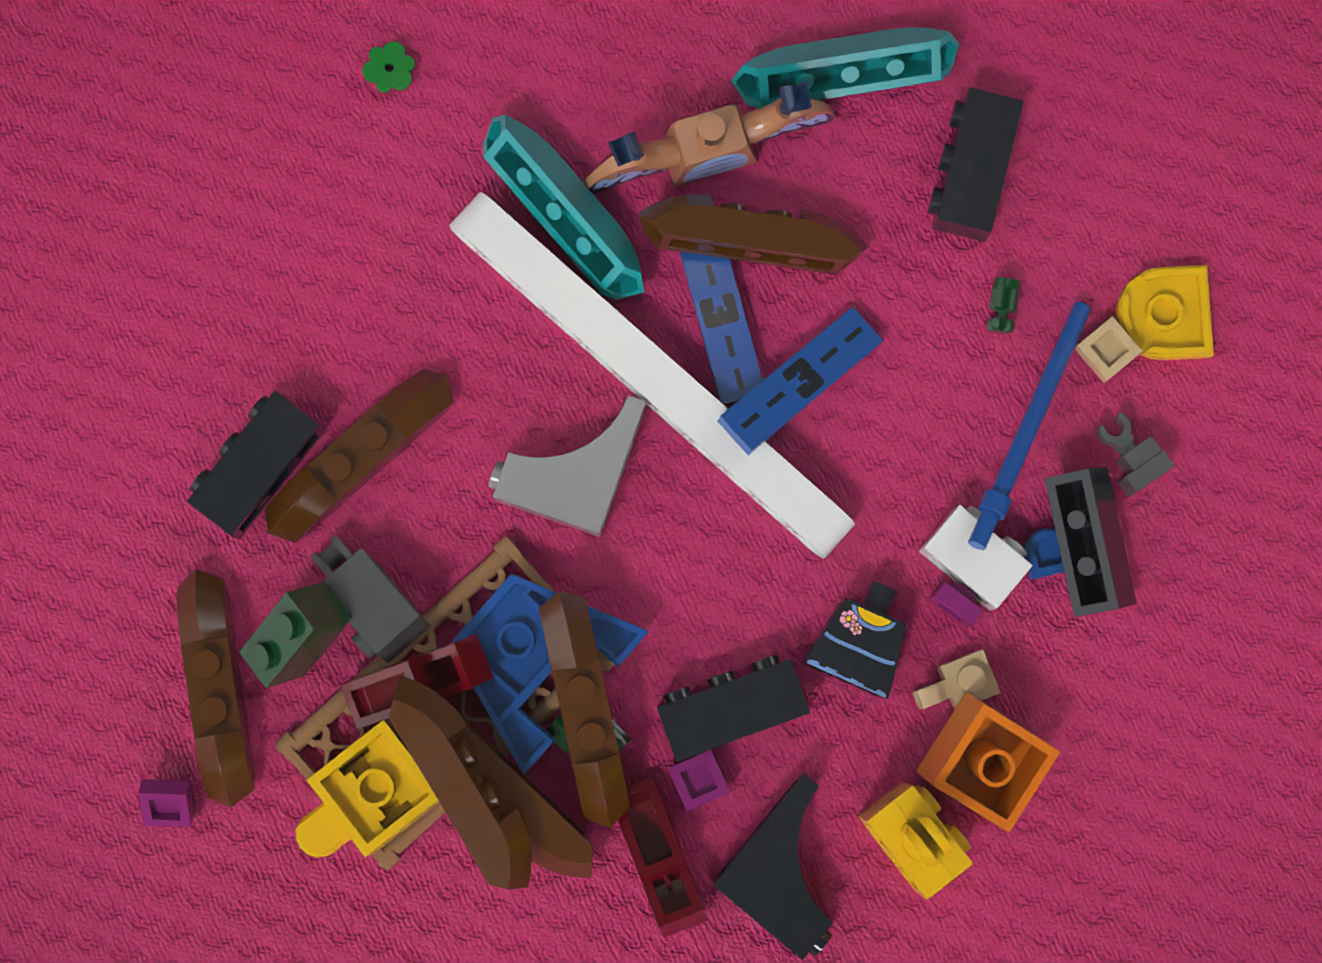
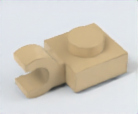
[912,649,1001,710]

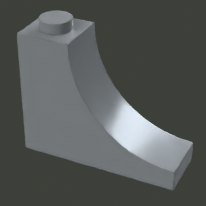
[489,395,646,537]

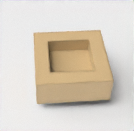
[1074,316,1142,383]

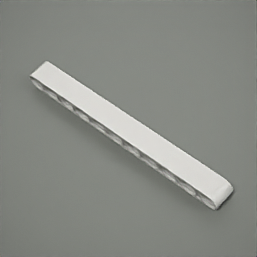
[449,192,855,559]

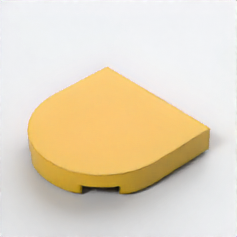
[1115,265,1214,360]

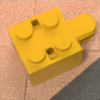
[295,720,439,858]
[858,782,973,900]

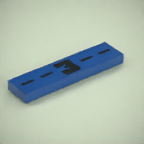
[679,252,763,406]
[717,307,883,456]

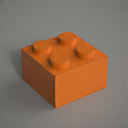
[916,692,1060,833]

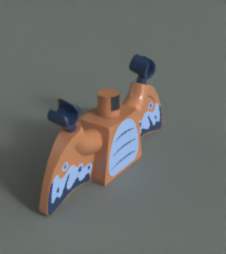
[583,82,836,194]

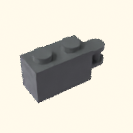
[311,534,431,663]

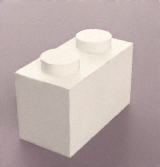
[918,505,1033,611]

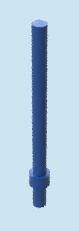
[968,302,1091,550]

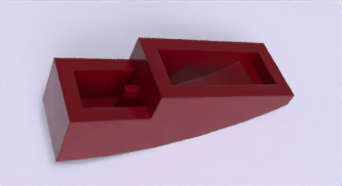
[340,633,494,729]
[618,776,708,938]

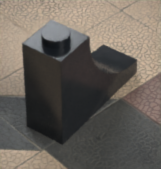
[712,772,833,960]

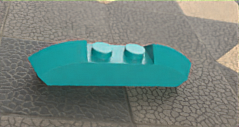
[731,28,960,109]
[483,115,644,300]

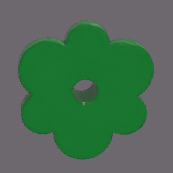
[362,41,415,93]

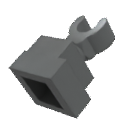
[1096,413,1175,498]

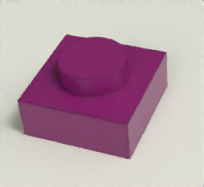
[928,581,983,627]
[668,749,730,812]
[138,779,195,827]

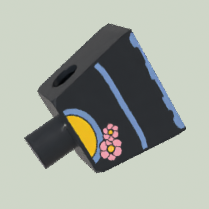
[802,581,906,699]

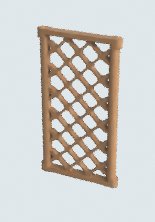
[275,535,615,871]

